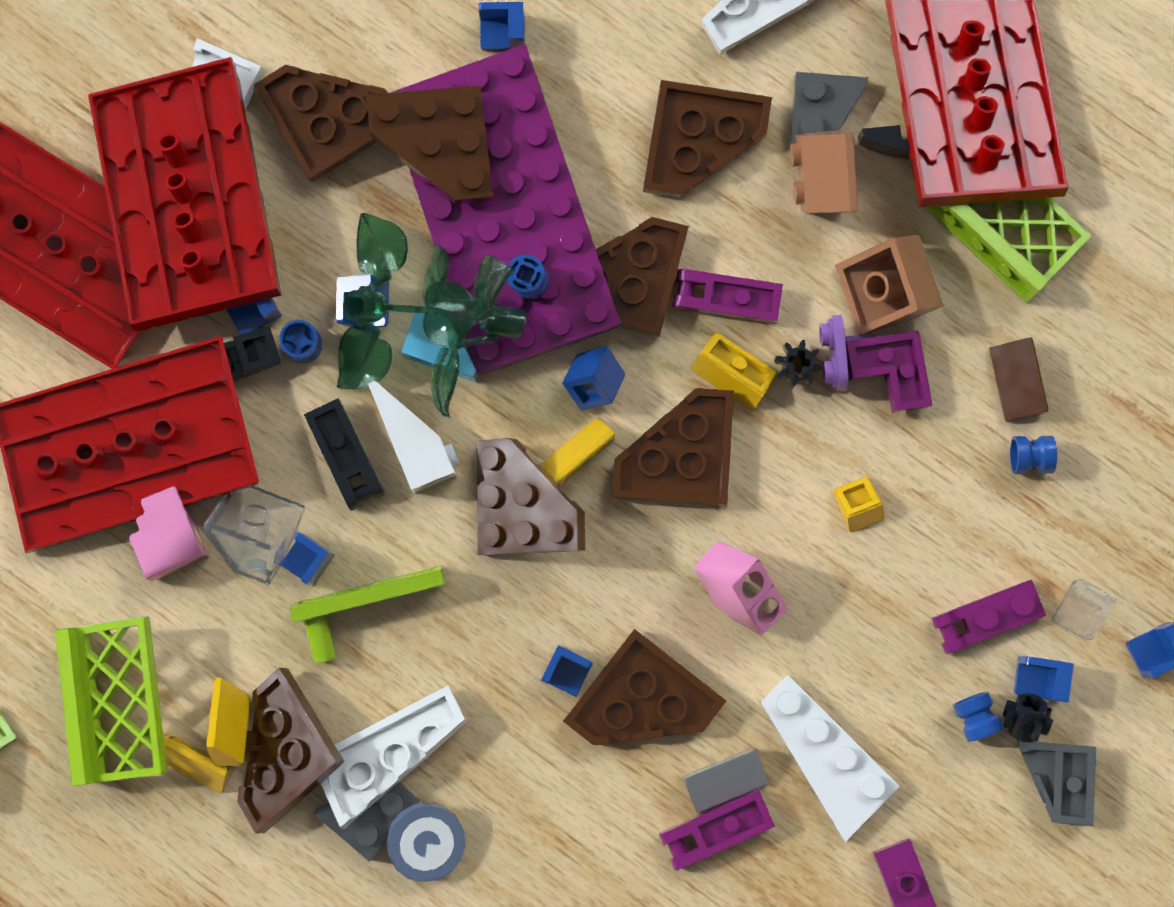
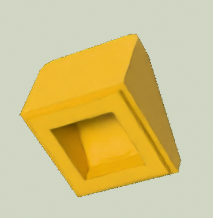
[833,476,885,532]

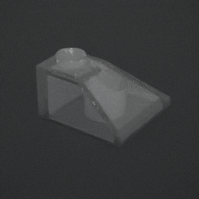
[202,486,305,585]

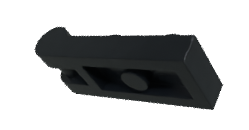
[304,398,386,511]

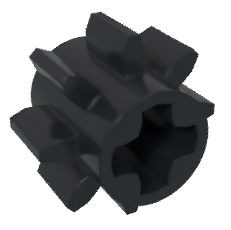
[773,340,822,389]
[1002,693,1054,742]

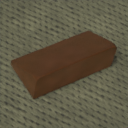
[989,337,1048,422]

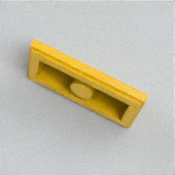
[691,331,779,410]
[541,418,615,487]
[206,678,250,766]
[163,733,235,792]

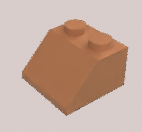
[790,130,858,213]
[835,235,943,335]

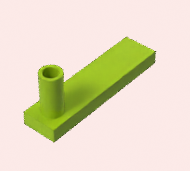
[289,565,446,663]

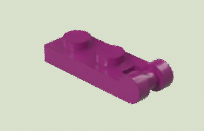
[672,269,783,324]
[931,580,1047,654]
[659,789,775,871]

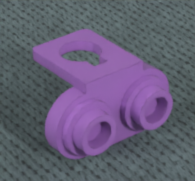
[819,315,877,391]

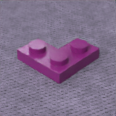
[845,331,933,413]

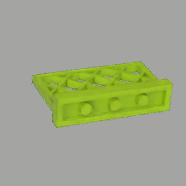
[917,197,1091,303]
[55,616,168,787]

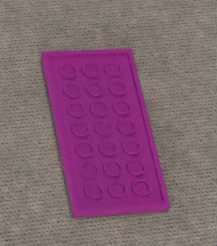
[390,44,622,376]

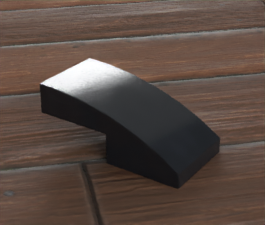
[858,125,910,159]
[224,326,281,381]

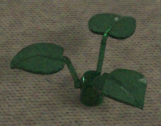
[337,213,478,390]
[422,245,526,418]

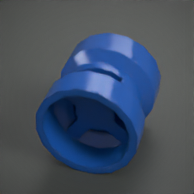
[506,254,550,300]
[279,320,323,363]
[1010,435,1057,474]
[952,691,1004,742]

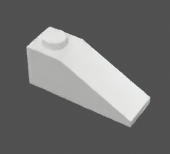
[368,381,460,493]

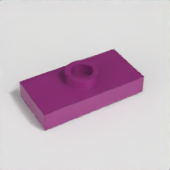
[872,838,937,907]

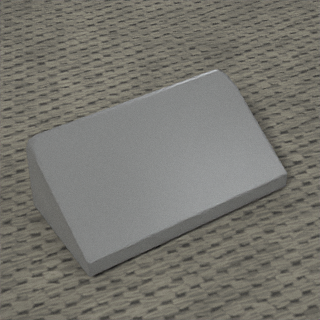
[682,747,769,813]

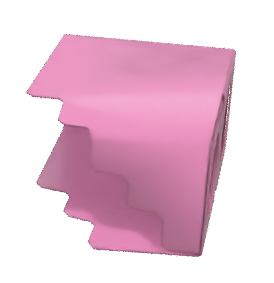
[129,486,209,582]
[695,541,788,635]

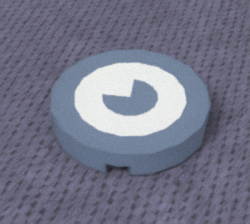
[387,803,465,882]

